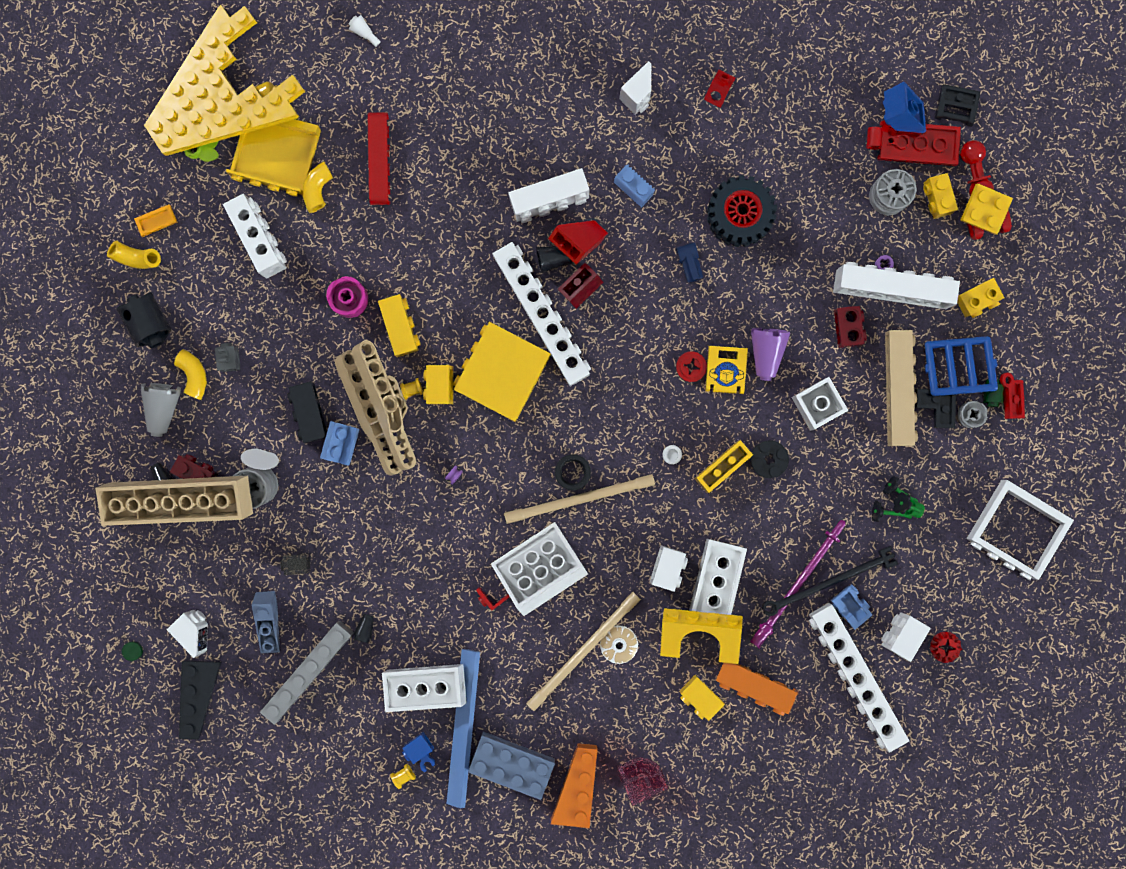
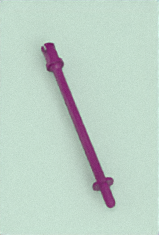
[750,520,846,649]

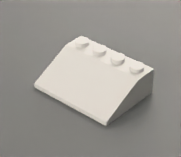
[491,522,588,616]

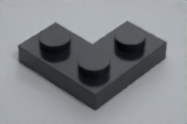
[915,389,956,429]

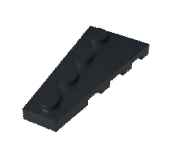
[179,661,222,740]

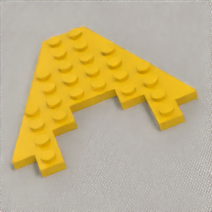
[144,5,305,156]

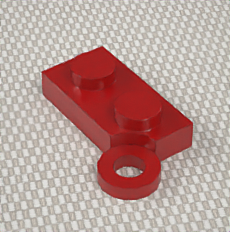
[1000,372,1025,419]

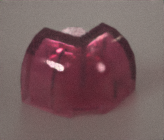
[617,757,669,806]

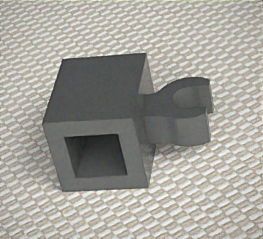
[215,343,241,372]

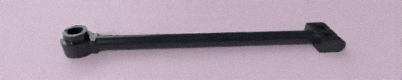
[762,546,898,616]

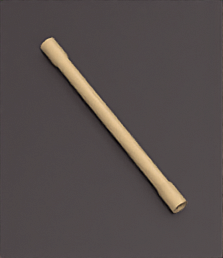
[504,474,655,524]
[526,592,641,711]

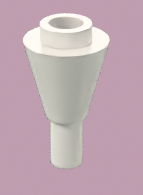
[349,15,381,47]

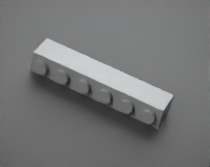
[260,621,354,725]

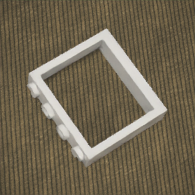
[967,480,1074,580]

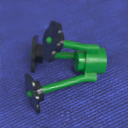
[872,476,925,522]

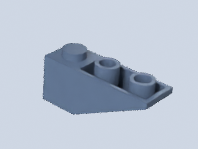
[252,591,280,653]

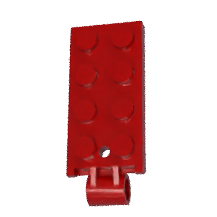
[866,121,961,166]

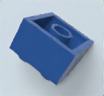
[883,82,926,133]

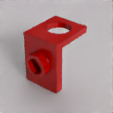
[704,70,735,108]
[476,587,510,611]

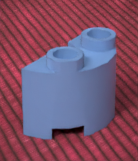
[830,584,872,630]

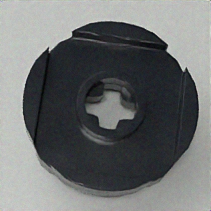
[750,440,789,479]

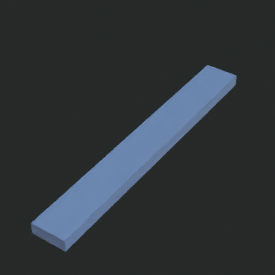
[446,649,480,808]

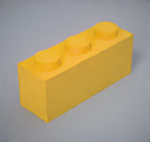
[378,294,421,357]
[694,440,753,493]

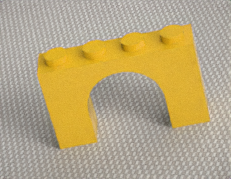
[660,608,743,664]

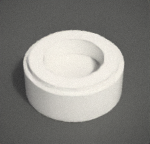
[663,445,682,464]

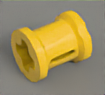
[400,378,423,400]
[390,764,416,789]

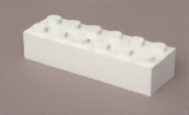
[833,262,960,309]

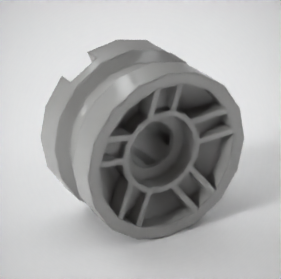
[957,401,988,428]

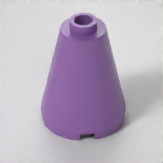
[751,328,790,381]

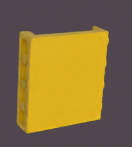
[226,119,321,197]
[453,322,551,423]

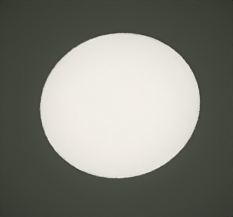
[241,449,279,470]

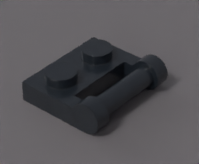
[935,84,981,126]

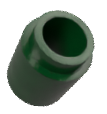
[983,379,1004,407]

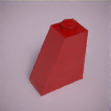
[548,220,608,265]

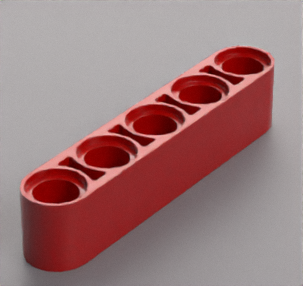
[368,112,390,205]

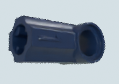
[675,242,704,283]

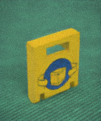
[705,346,748,394]

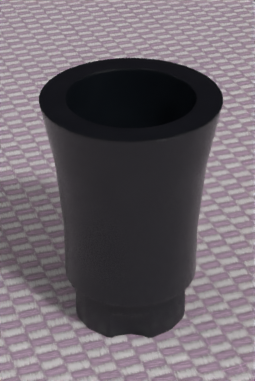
[536,246,574,273]

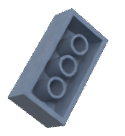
[468,732,555,800]

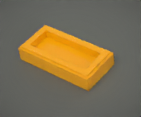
[134,204,178,237]

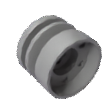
[869,169,917,216]
[233,467,279,509]

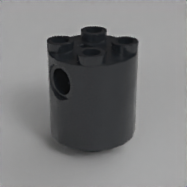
[116,292,171,349]

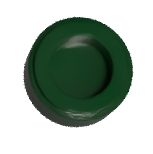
[122,641,143,661]

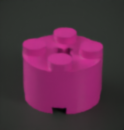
[326,276,369,318]

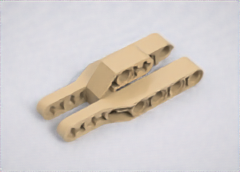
[335,340,416,476]

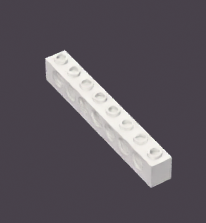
[492,242,591,387]
[809,603,909,753]

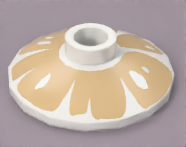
[600,625,638,664]

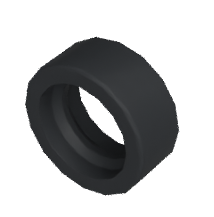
[555,454,591,490]

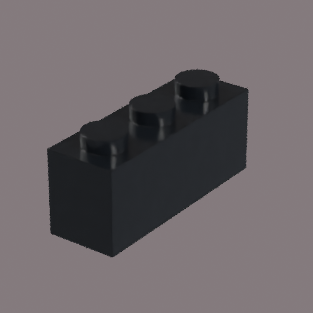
[287,381,327,444]

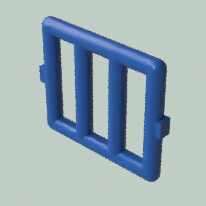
[924,336,998,396]

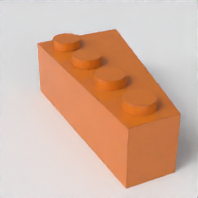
[716,663,799,716]
[551,743,597,828]

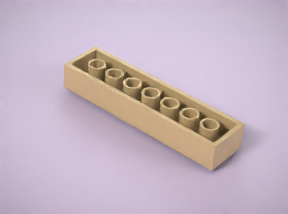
[95,476,253,526]

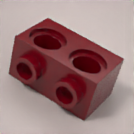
[834,306,867,348]

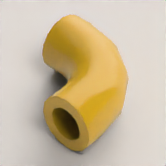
[303,162,333,213]
[107,241,161,269]
[174,349,207,400]

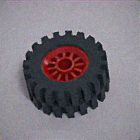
[707,175,777,247]

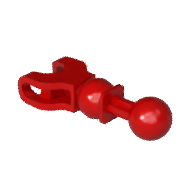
[960,140,1012,240]

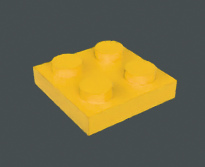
[960,184,1013,235]

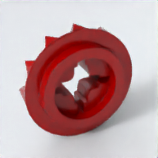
[676,351,707,382]
[930,632,962,663]

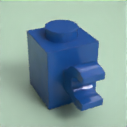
[402,732,435,772]

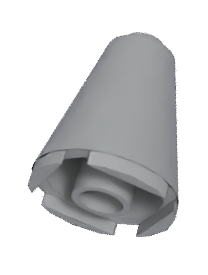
[141,383,181,437]

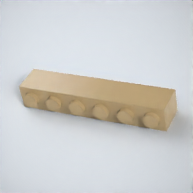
[885,330,918,446]

